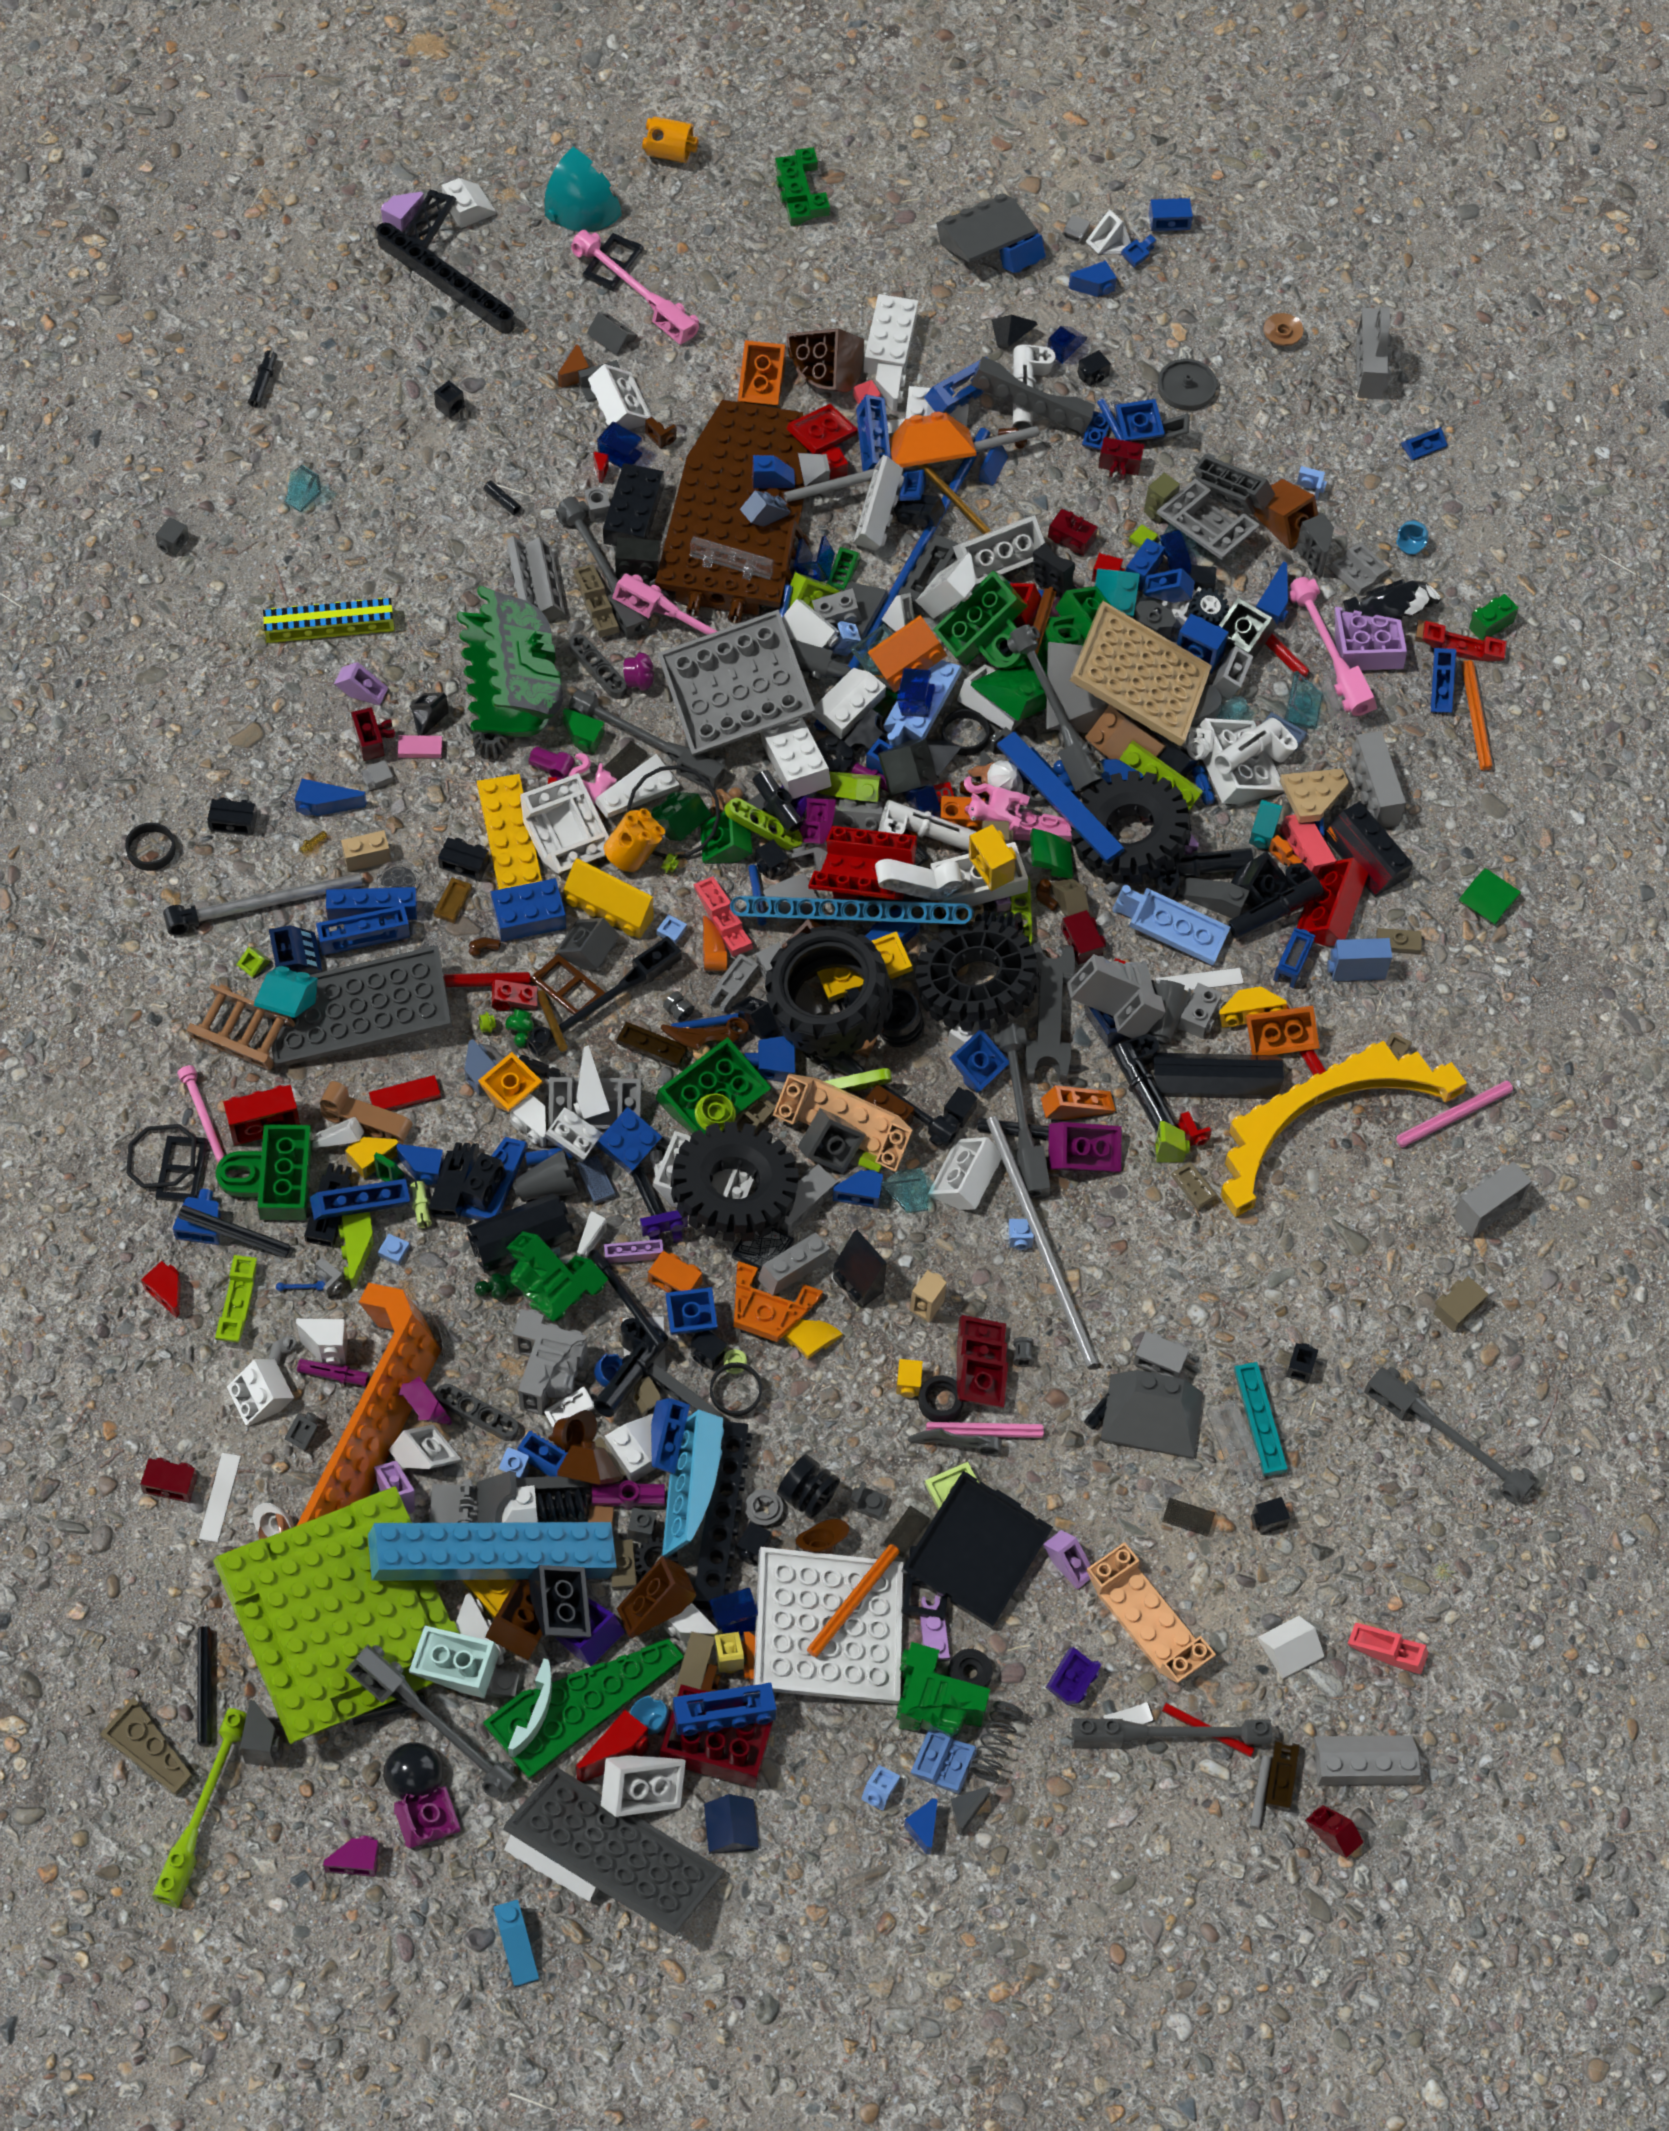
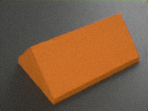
[1246,1006,1320,1055]

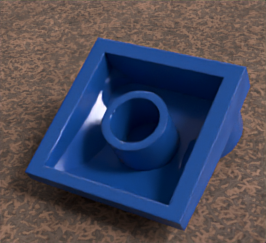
[1115,399,1165,442]
[949,1029,1009,1092]

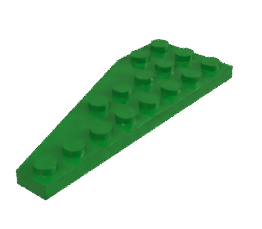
[483,1639,684,1780]

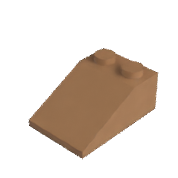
[1085,705,1166,763]

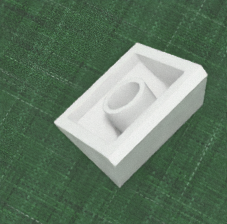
[1257,1616,1324,1680]

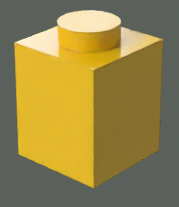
[896,1359,923,1398]

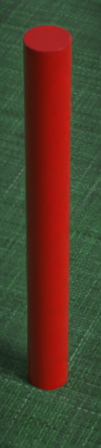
[1162,1703,1255,1757]

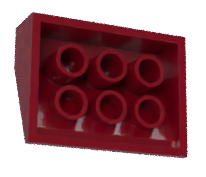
[660,1684,774,1788]

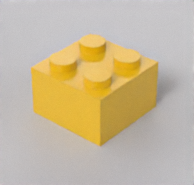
[969,824,1017,891]

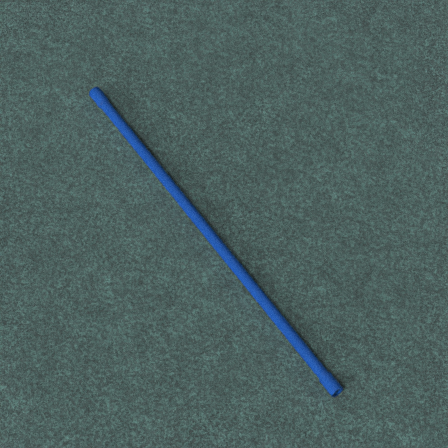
[814,428,990,730]

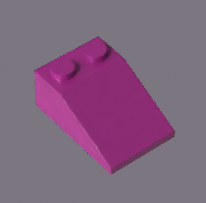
[1048,1122,1122,1172]

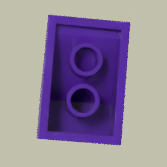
[555,1597,625,1666]

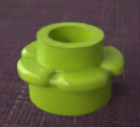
[660,853,679,873]
[478,1011,496,1033]

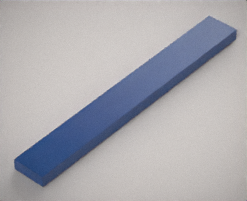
[997,731,1124,863]

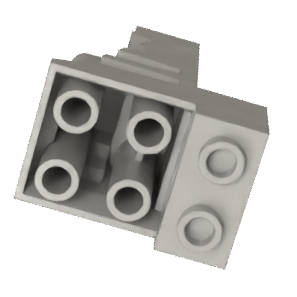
[1067,954,1166,1039]
[513,1309,588,1416]

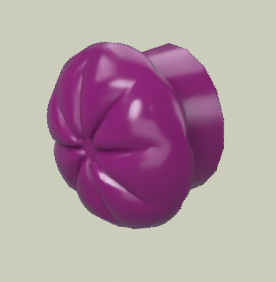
[623,652,654,691]

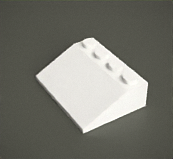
[1197,718,1284,804]

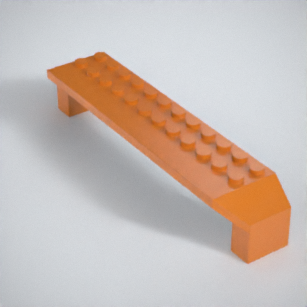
[231,1282,441,1550]

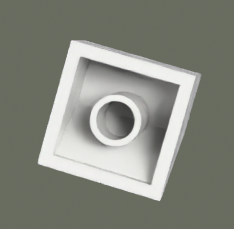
[442,178,496,228]
[296,1318,348,1366]

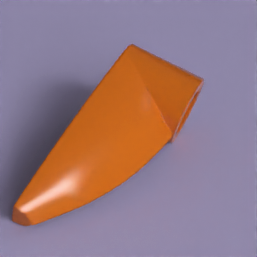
[703,916,727,971]

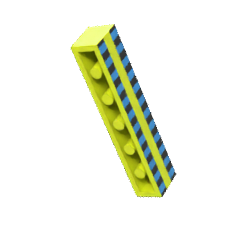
[263,598,395,643]

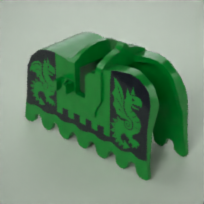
[457,586,563,737]

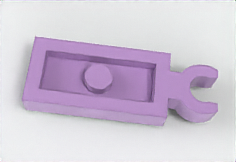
[919,1596,950,1662]

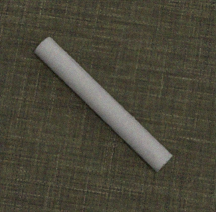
[1250,1755,1272,1830]

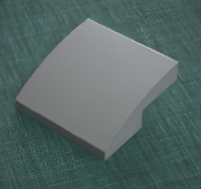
[1329,543,1390,595]
[763,873,818,929]

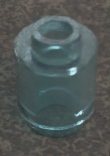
[1217,696,1249,720]

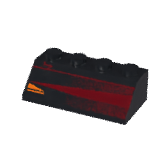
[1324,801,1413,897]

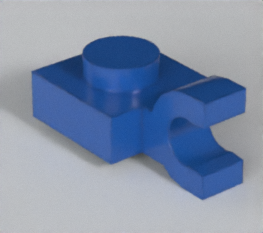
[1121,235,1156,267]

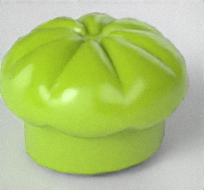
[695,1094,736,1131]

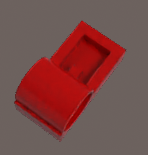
[492,979,537,1011]

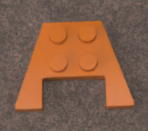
[733,1261,823,1342]

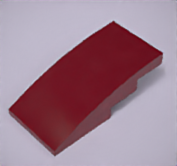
[957,1315,1008,1409]

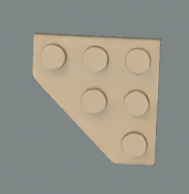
[1280,768,1349,823]

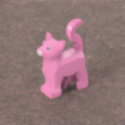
[568,753,617,817]
[964,776,1030,836]

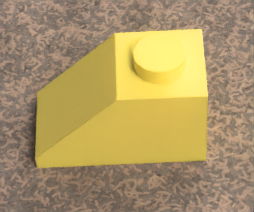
[714,1632,744,1673]

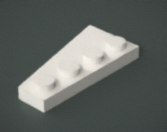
[595,754,680,818]

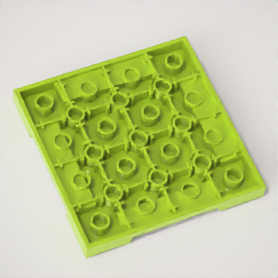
[213,1486,459,1745]

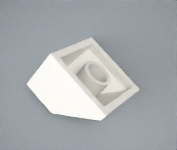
[389,1424,461,1469]
[501,1485,538,1523]

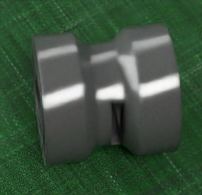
[663,991,694,1022]

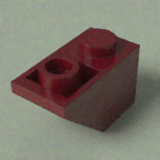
[1305,1805,1364,1858]

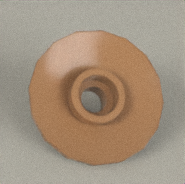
[1263,313,1304,346]

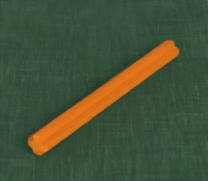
[1461,660,1492,771]
[807,1544,900,1657]

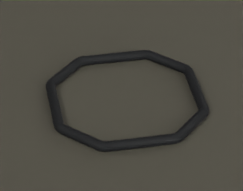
[126,1124,196,1189]

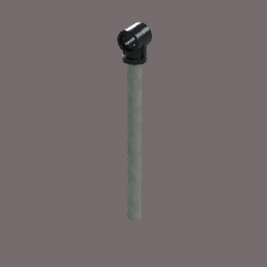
[163,873,362,936]

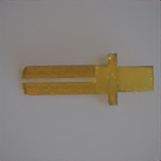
[299,831,327,854]

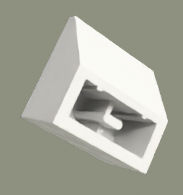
[544,1107,602,1162]
[227,1359,294,1426]

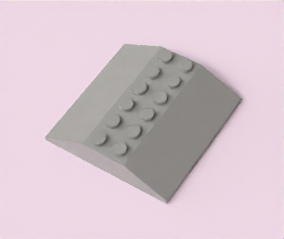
[658,609,816,756]

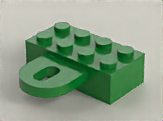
[933,570,1028,670]
[1045,586,1110,645]
[216,1125,313,1220]

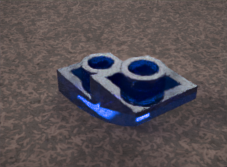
[1159,529,1192,573]

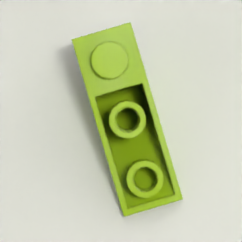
[338,1212,374,1289]

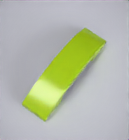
[215,1255,257,1343]

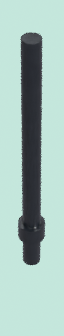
[589,1249,665,1349]

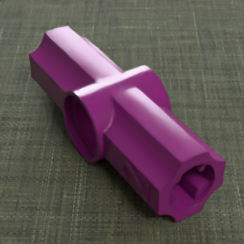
[592,1480,665,1510]

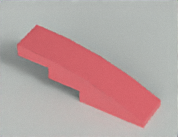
[693,876,753,957]

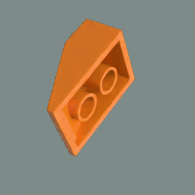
[737,340,788,406]

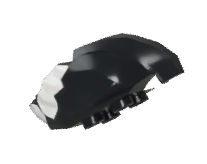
[1343,579,1441,621]

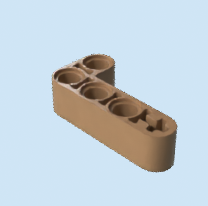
[320,1081,413,1144]

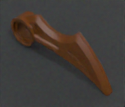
[661,1017,749,1051]

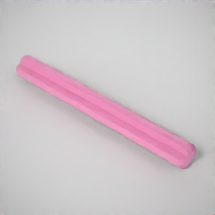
[926,1422,1044,1438]

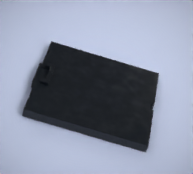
[901,1470,1053,1628]

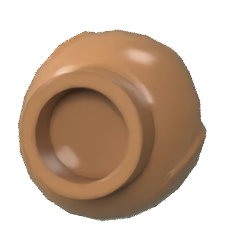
[711,787,743,815]

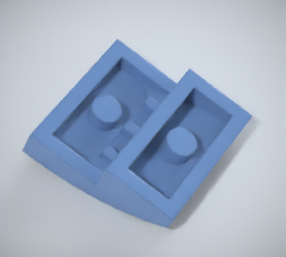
[910,1730,977,1794]

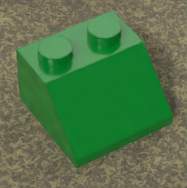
[700,809,752,864]

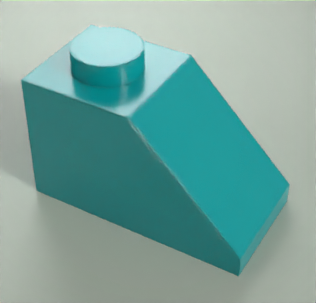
[1249,800,1282,850]

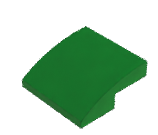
[1030,828,1073,879]
[1459,868,1521,926]

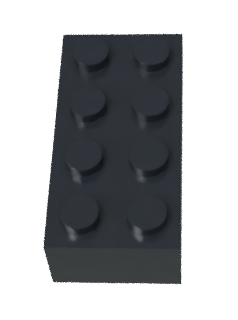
[603,463,664,546]

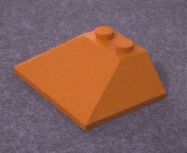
[889,412,977,468]

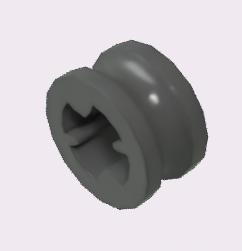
[655,1136,671,1156]

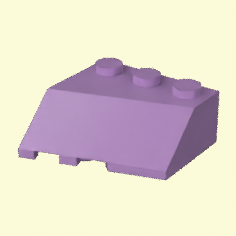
[1335,606,1407,670]

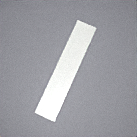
[1155,968,1244,990]
[199,1453,241,1542]

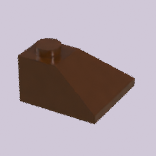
[557,1440,622,1485]

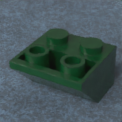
[651,791,711,841]

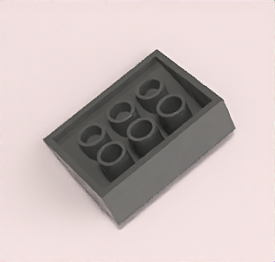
[936,194,1038,263]

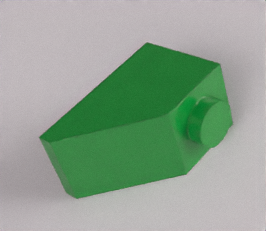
[563,708,605,754]

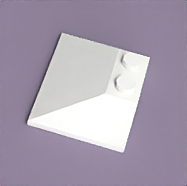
[520,773,609,874]
[653,1131,754,1208]

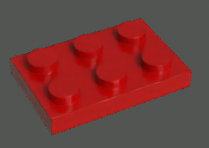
[786,404,858,454]

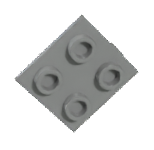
[430,1480,478,1523]

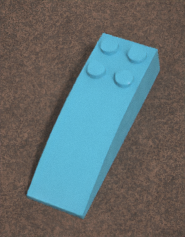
[662,1409,724,1557]

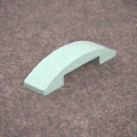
[508,1658,552,1758]

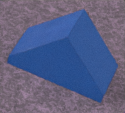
[904,1798,938,1855]

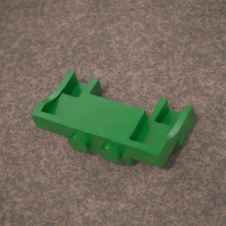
[775,147,830,226]

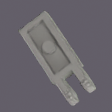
[708,954,759,1013]

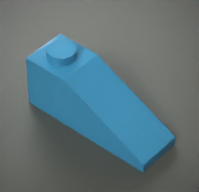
[493,1899,539,1987]

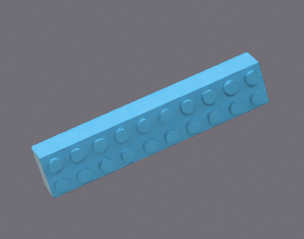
[368,1522,617,1581]

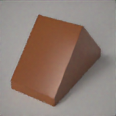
[558,344,589,388]

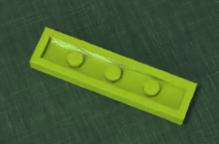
[1120,741,1203,810]

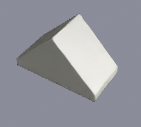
[882,593,915,632]

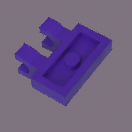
[640,1210,688,1243]

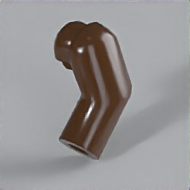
[998,427,1027,449]
[1036,879,1059,911]
[468,937,501,956]

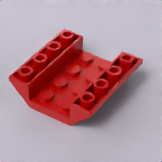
[808,826,917,900]

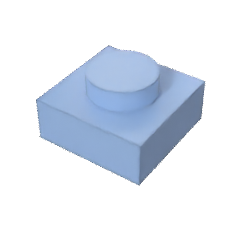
[656,914,687,944]
[378,1234,410,1265]

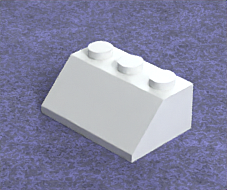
[588,364,651,432]
[916,552,975,619]
[957,664,1023,731]
[812,668,886,740]
[928,1137,1002,1210]

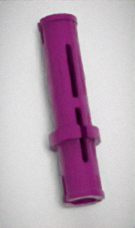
[297,1358,370,1387]

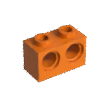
[940,796,985,832]

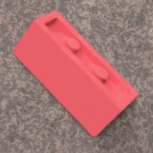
[1279,814,1336,876]

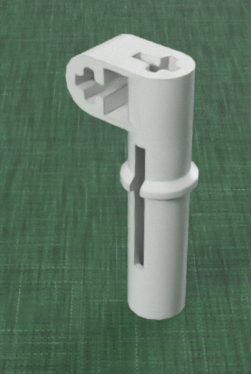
[1013,345,1055,430]
[1213,718,1298,774]
[878,800,977,851]

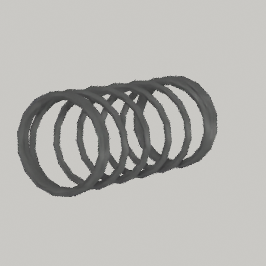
[969,1701,1024,1781]

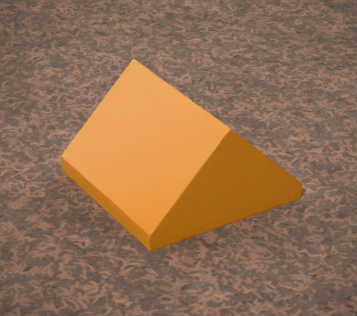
[478,1052,543,1112]

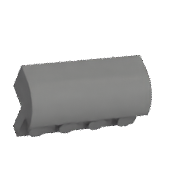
[506,536,565,622]

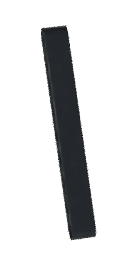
[376,222,515,334]

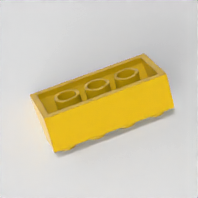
[563,858,654,939]

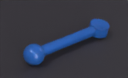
[276,1281,325,1291]

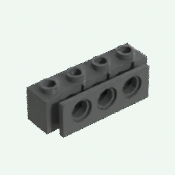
[1192,454,1275,515]

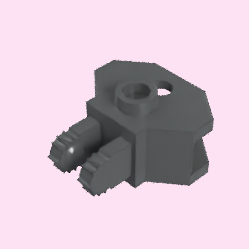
[1133,600,1177,639]

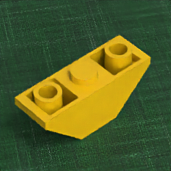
[1219,986,1287,1028]

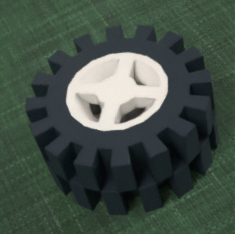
[1188,588,1229,626]

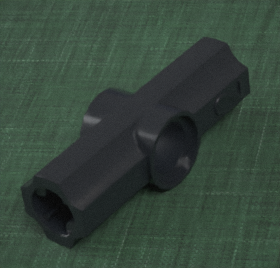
[752,770,803,833]

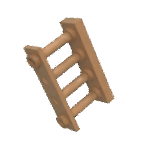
[186,984,295,1071]

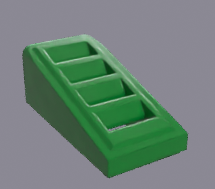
[826,547,861,591]
[374,1152,405,1182]

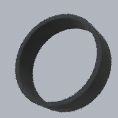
[941,709,989,756]
[125,823,176,871]
[710,1362,762,1416]

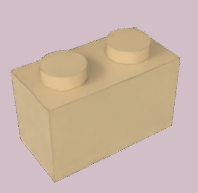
[341,830,391,872]
[910,1270,947,1323]

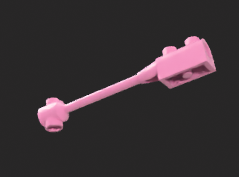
[571,230,699,345]
[612,573,717,635]
[1288,577,1377,716]

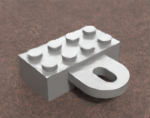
[1356,306,1391,399]

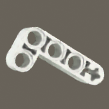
[875,859,963,901]

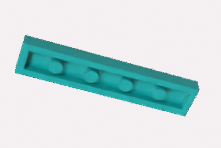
[1234,1362,1288,1477]

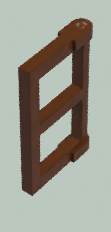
[781,520,810,584]
[531,954,606,1015]

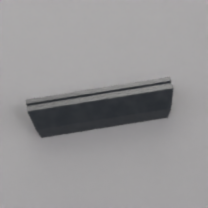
[1154,1053,1284,1099]

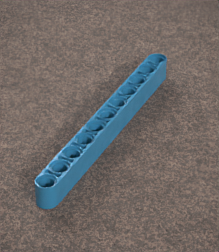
[730,895,974,924]

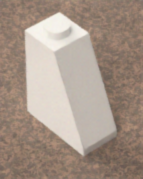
[782,599,840,649]

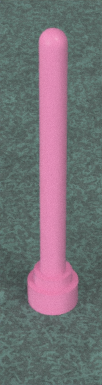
[177,1065,225,1163]

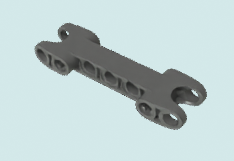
[1024,943,1075,1083]

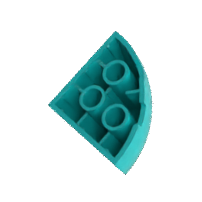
[544,147,622,232]

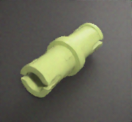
[410,1181,432,1228]

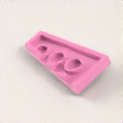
[985,801,1072,842]

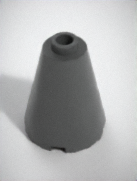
[1148,980,1192,1044]
[513,1150,580,1200]

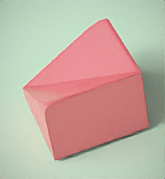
[853,380,881,405]

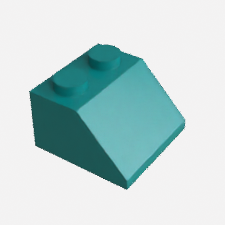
[1095,569,1140,617]
[254,966,318,1018]

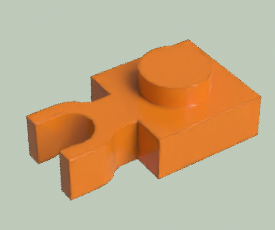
[1269,835,1303,867]

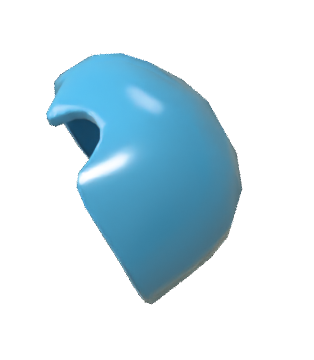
[1396,520,1429,555]
[630,1696,670,1735]

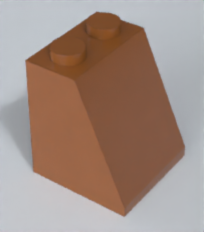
[1252,479,1318,550]

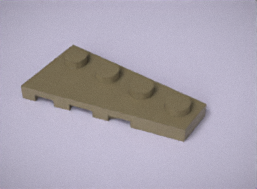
[100,1696,192,1797]

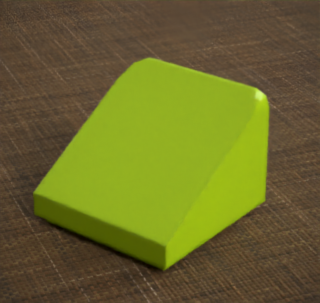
[236,947,271,978]

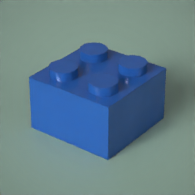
[1177,614,1229,674]
[595,1106,662,1175]

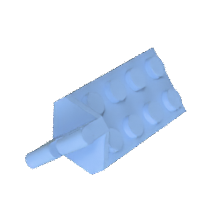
[883,660,962,747]
[1112,885,1231,966]

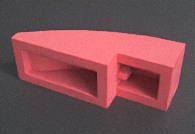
[1347,1622,1429,1675]

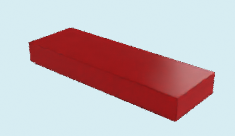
[368,1075,441,1111]

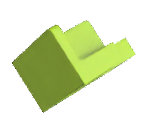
[789,572,841,609]

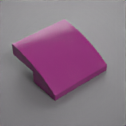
[799,798,836,844]

